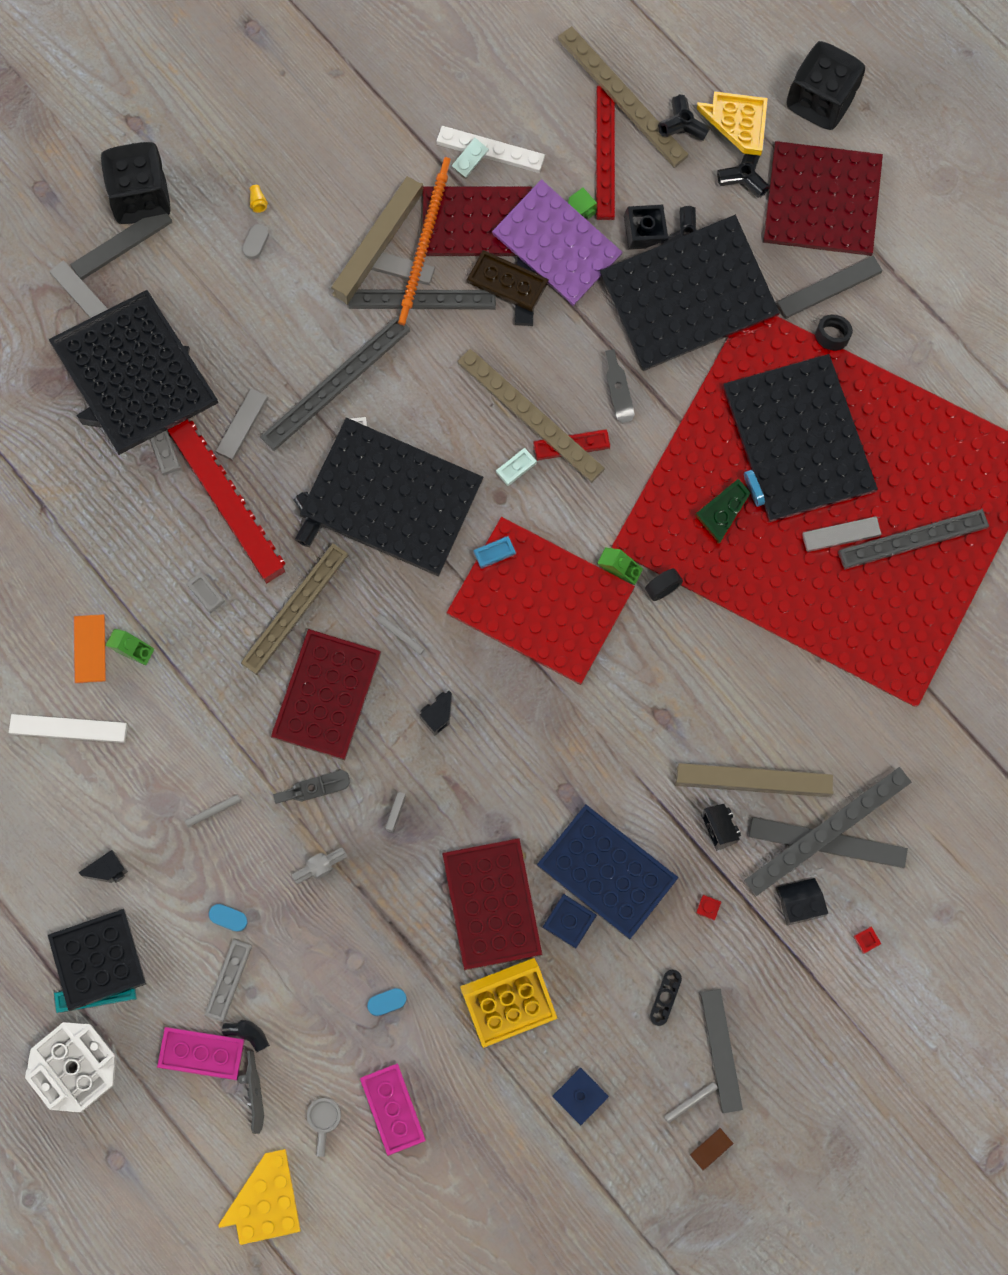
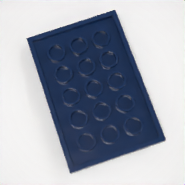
[537,804,679,940]

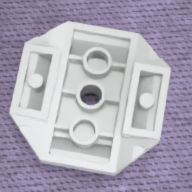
[25,1022,116,1113]

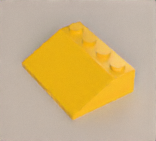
[460,958,558,1048]

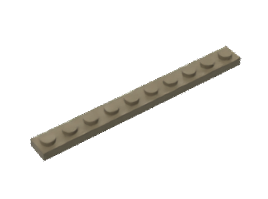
[558,26,689,168]
[458,348,605,483]

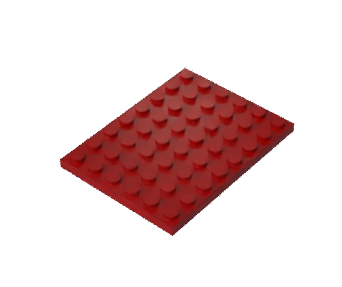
[446,517,635,685]

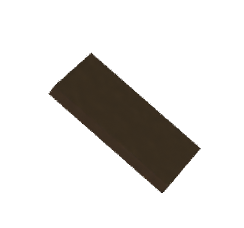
[467,250,549,312]

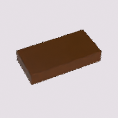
[690,1128,734,1171]

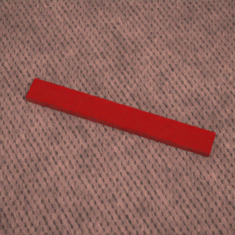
[596,86,615,220]

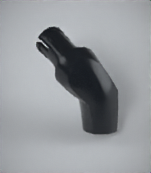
[222,1020,270,1052]

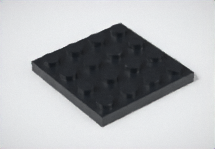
[48,909,147,1011]

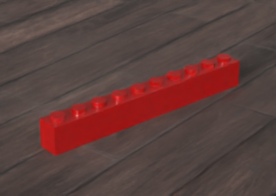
[167,419,286,584]

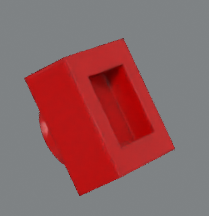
[696,895,721,921]
[853,926,881,954]

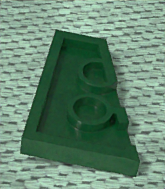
[695,479,750,544]

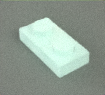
[452,138,489,178]
[496,448,537,486]

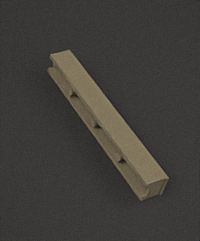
[331,176,423,305]
[675,763,834,797]

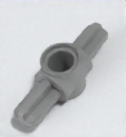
[292,848,347,884]

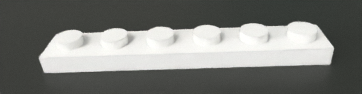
[436,126,545,173]

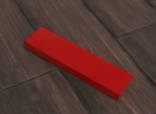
[533,429,610,461]

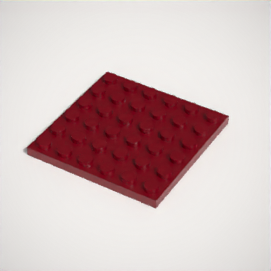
[763,141,883,256]

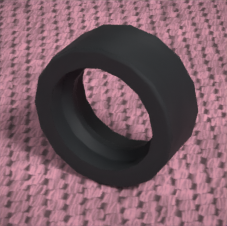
[815,314,853,351]
[645,568,683,601]

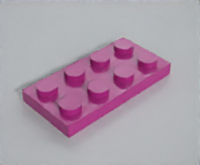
[157,1027,245,1080]
[360,1063,426,1156]

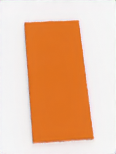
[74,614,106,683]

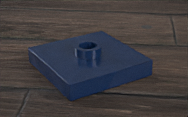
[542,894,597,949]
[552,1067,609,1126]

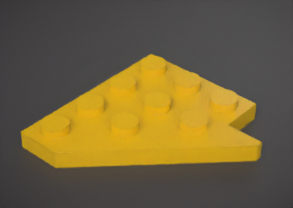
[697,91,768,156]
[218,1149,301,1245]

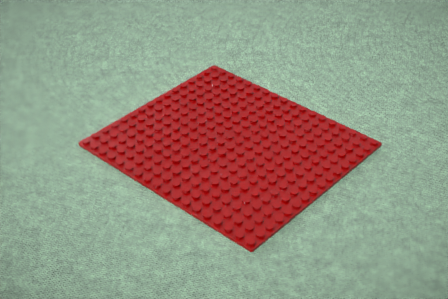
[612,316,1008,707]

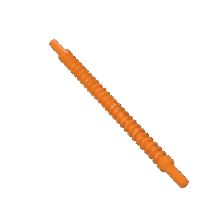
[398,157,451,326]

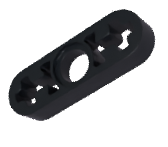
[650,970,682,1026]

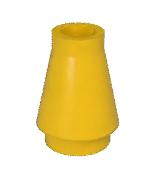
[249,185,268,213]

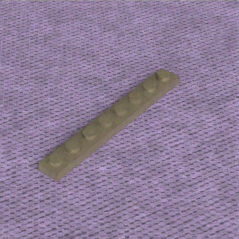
[241,543,349,675]

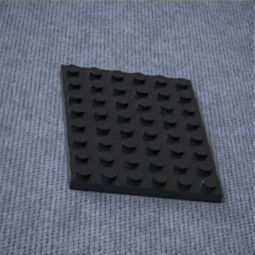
[600,214,780,371]
[49,290,218,455]
[723,354,878,522]
[300,417,484,577]

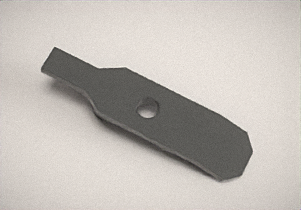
[605,349,635,423]
[273,770,350,804]
[238,1051,264,1134]

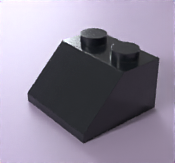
[624,204,668,250]
[701,804,741,851]
[777,878,828,926]

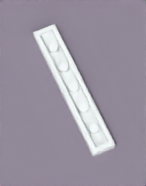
[9,714,128,743]

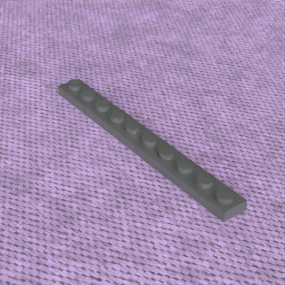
[261,316,410,451]
[744,767,912,897]

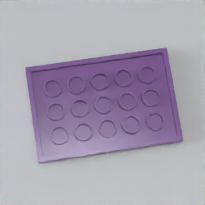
[492,179,623,306]

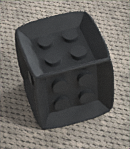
[786,41,865,130]
[101,142,171,224]

